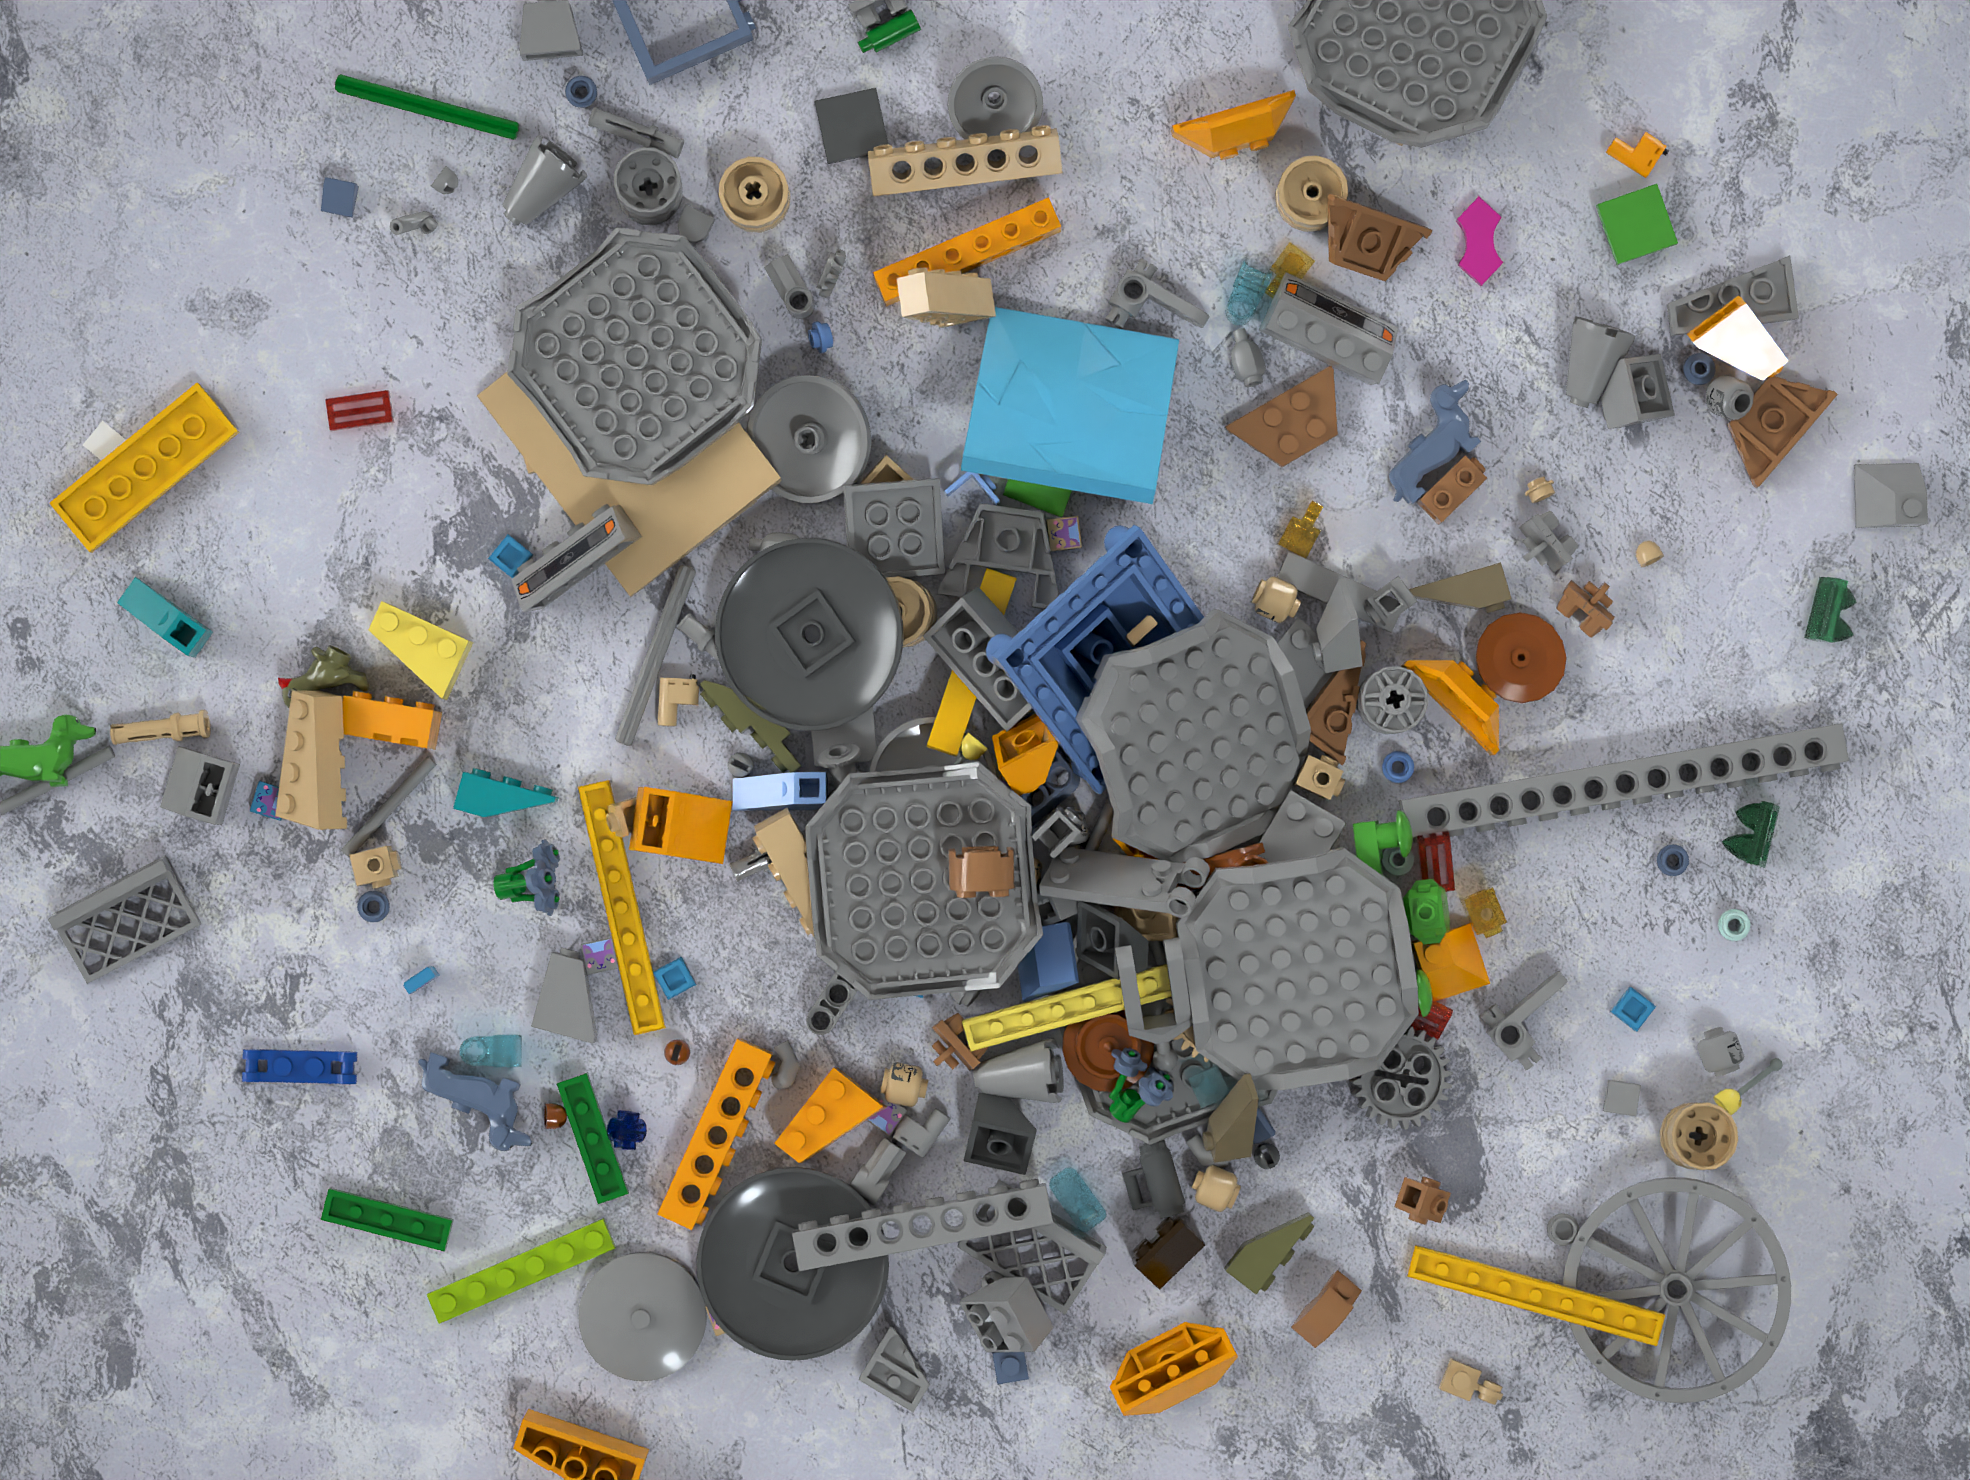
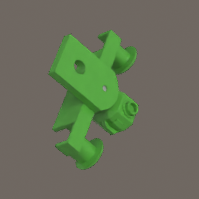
[1353,810,1450,1017]

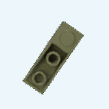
[1224,1212,1314,1294]

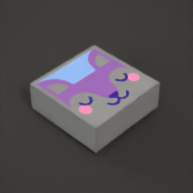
[581,937,619,975]
[867,1093,908,1137]

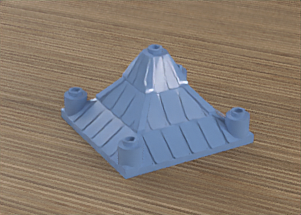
[986,525,1204,794]

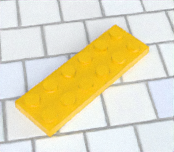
[49,382,240,553]

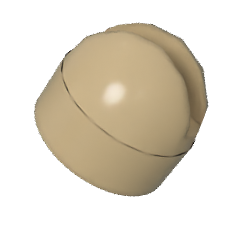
[1636,541,1664,568]

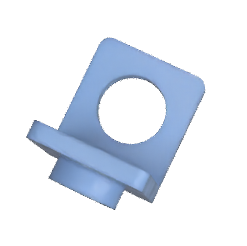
[944,472,1000,506]

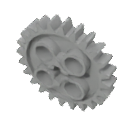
[1349,1026,1453,1130]

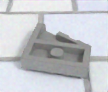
[858,1325,930,1412]

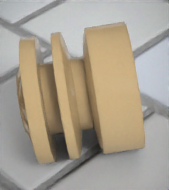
[1659,1103,1738,1170]

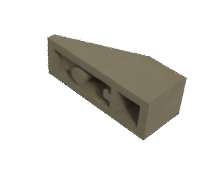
[1409,562,1512,613]
[1203,1073,1259,1163]

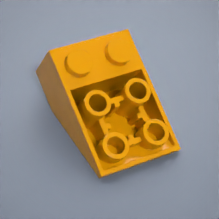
[629,787,733,864]

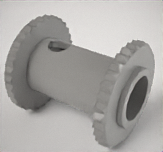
[817,743,861,798]

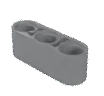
[806,972,858,1035]

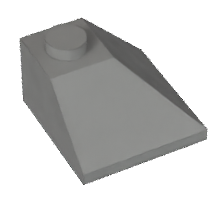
[1601,354,1675,429]
[1854,463,1928,528]
[1312,577,1363,673]

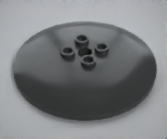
[715,538,904,731]
[696,1167,889,1361]

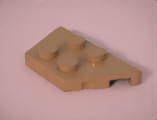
[1328,194,1433,281]
[1225,366,1338,467]
[1727,376,1838,488]

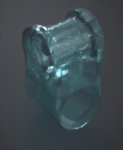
[1225,261,1273,326]
[459,1035,522,1067]

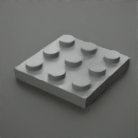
[843,478,945,578]

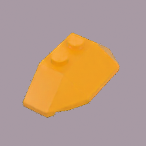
[1171,90,1296,160]
[1401,660,1499,756]
[1110,1322,1238,1416]

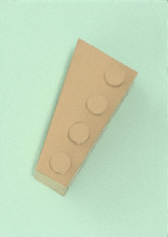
[897,268,996,328]
[275,690,347,830]
[752,808,814,937]

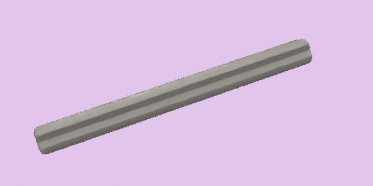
[615,565,696,746]

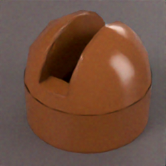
[664,1039,690,1065]
[544,1103,567,1129]

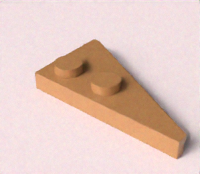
[1306,640,1367,765]

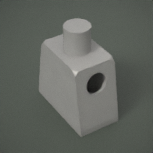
[519,0,583,61]

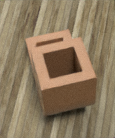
[1291,1270,1362,1348]

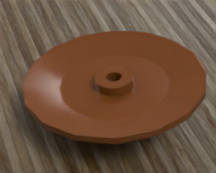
[1475,612,1567,703]
[1062,1010,1154,1092]

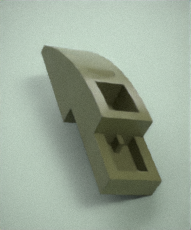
[700,680,802,773]

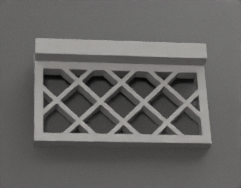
[48,855,201,984]
[957,1180,1107,1314]

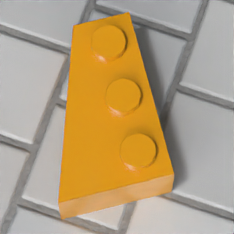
[342,691,442,750]
[774,1067,887,1163]

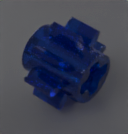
[607,1110,647,1150]

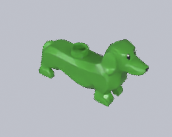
[0,715,96,787]

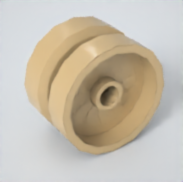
[1275,156,1348,232]
[719,157,790,233]
[886,576,937,648]

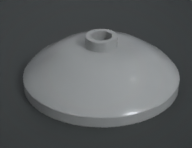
[948,56,1043,150]

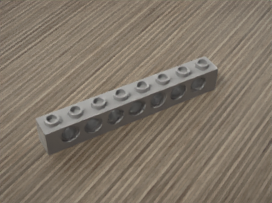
[792,1179,1053,1271]

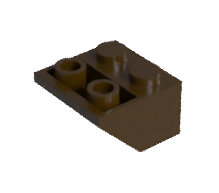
[1132,1215,1205,1290]

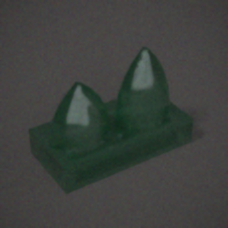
[1804,577,1857,643]
[1722,801,1780,868]

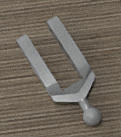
[1115,937,1193,1072]

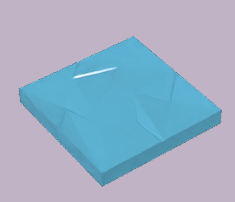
[961,307,1179,504]

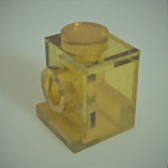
[1460,887,1508,938]

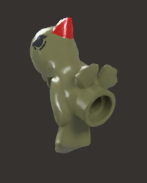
[278,645,369,708]

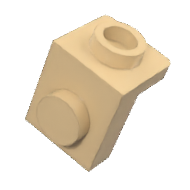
[606,797,637,837]

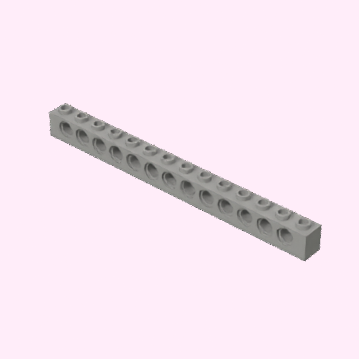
[1399,723,1849,843]

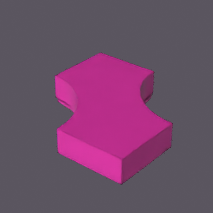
[1456,196,1503,287]

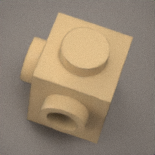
[1294,755,1345,800]
[349,846,401,889]

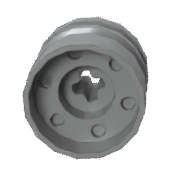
[614,147,682,225]
[1357,666,1428,734]

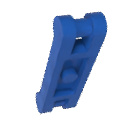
[242,1049,357,1084]

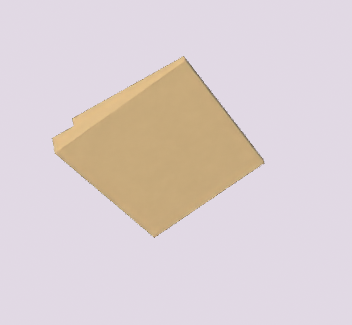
[477,372,782,597]

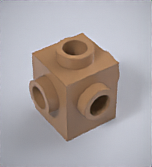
[1394,1176,1451,1225]

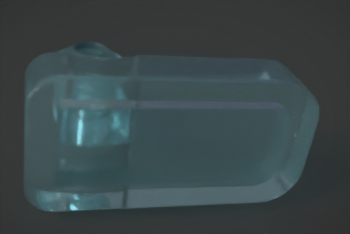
[1049,1167,1107,1232]

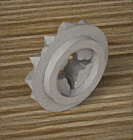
[816,248,846,298]

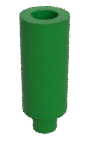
[857,9,921,53]

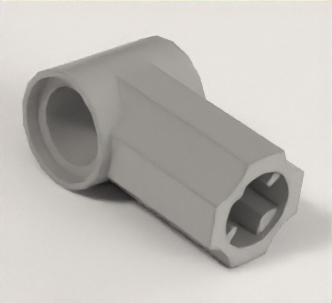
[764,254,815,319]
[849,1137,907,1205]

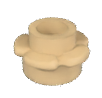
[1525,477,1555,503]

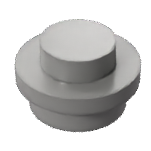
[1547,1213,1579,1246]

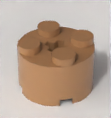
[949,846,1015,898]

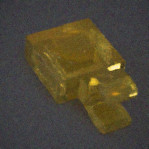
[1264,242,1315,299]
[1278,500,1323,559]

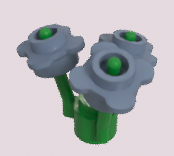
[493,839,560,916]
[1109,1048,1174,1123]

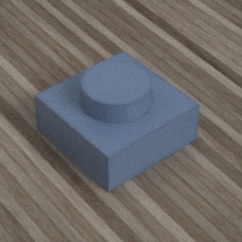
[992,1352,1029,1385]

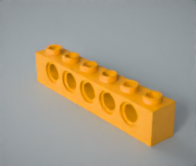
[873,197,1061,307]
[657,1038,776,1230]

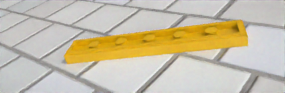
[926,568,1017,757]

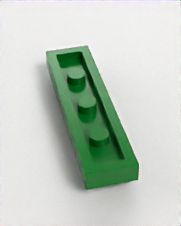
[557,1072,629,1204]
[321,1188,454,1251]

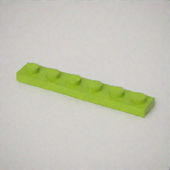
[426,1218,616,1324]

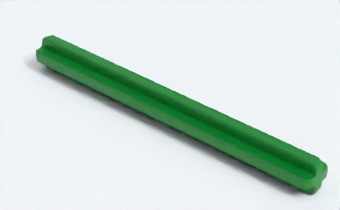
[335,74,519,140]

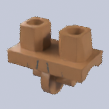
[1556,580,1615,638]
[932,1013,989,1071]

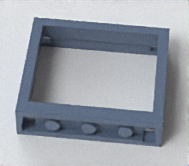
[612,0,756,85]

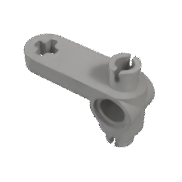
[1105,258,1210,329]
[1480,971,1568,1070]

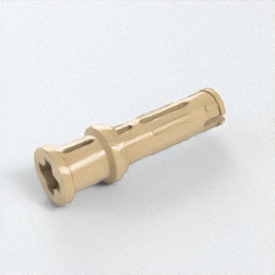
[110,709,211,745]

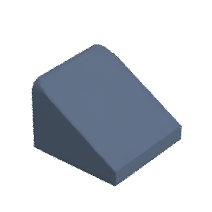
[321,177,359,218]
[1253,1107,1276,1144]

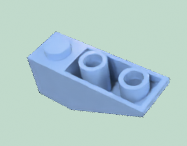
[732,772,828,811]

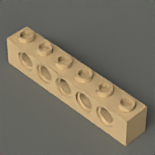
[868,125,1063,196]

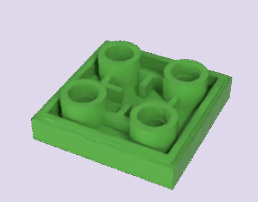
[1596,184,1678,265]

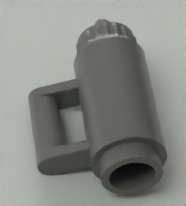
[1122,1139,1185,1219]

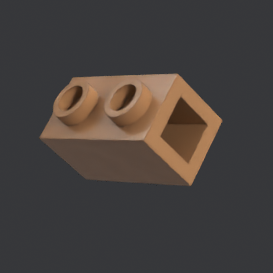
[1417,455,1487,525]

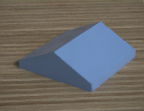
[1018,922,1079,1002]

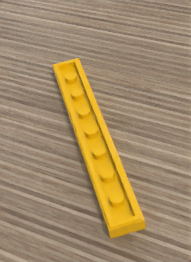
[578,780,666,1035]
[1407,1244,1665,1346]

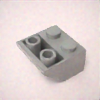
[160,746,240,825]
[959,1277,1054,1352]

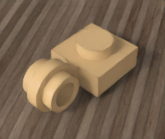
[1439,1358,1503,1405]

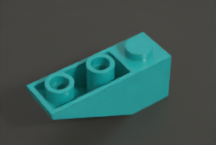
[117,577,213,658]
[453,768,559,817]

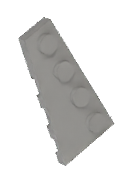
[1667,255,1799,336]

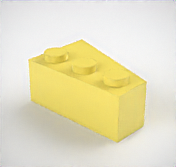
[368,601,473,700]

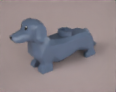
[1389,380,1481,504]
[418,1052,532,1151]

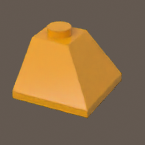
[992,714,1058,796]
[1411,923,1490,1003]

